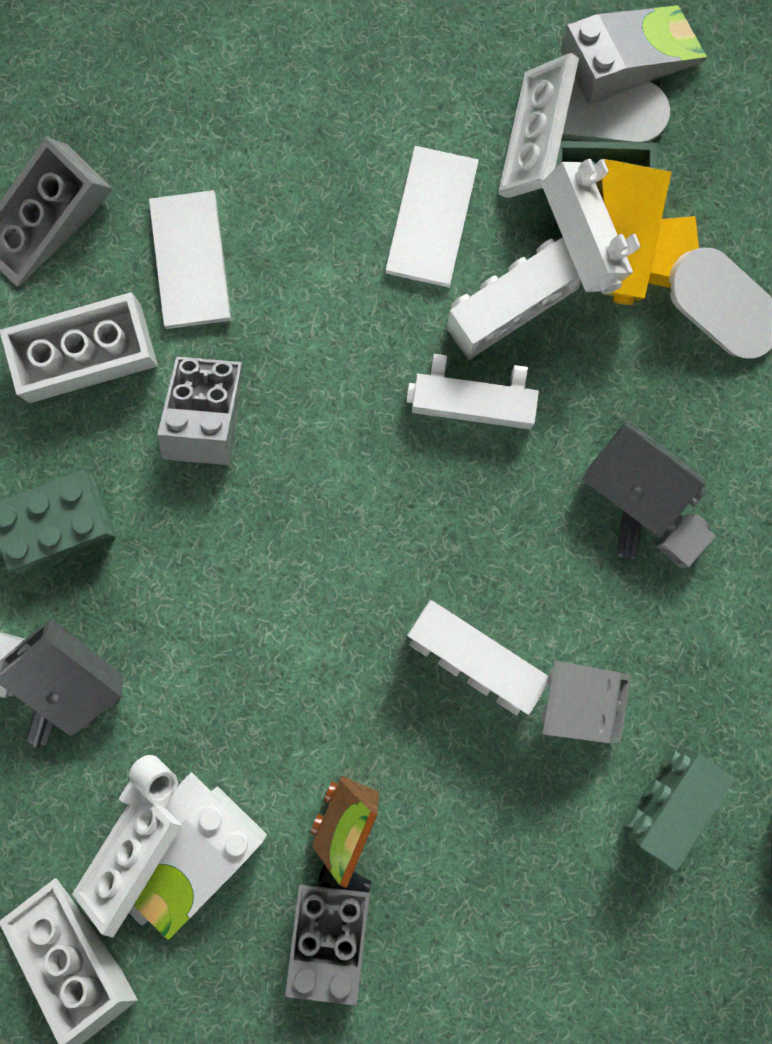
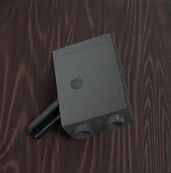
[582,419,706,559]
[0,618,123,748]

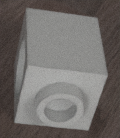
[655,513,716,569]

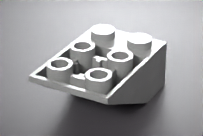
[157,357,242,465]
[541,661,632,743]
[285,884,370,1006]

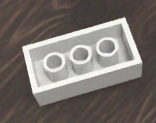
[446,237,582,361]
[0,292,158,403]
[407,600,548,716]

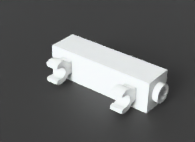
[541,159,641,294]
[407,354,539,429]

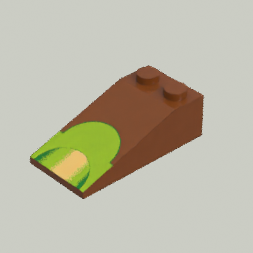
[310,775,379,888]

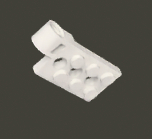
[72,755,182,937]

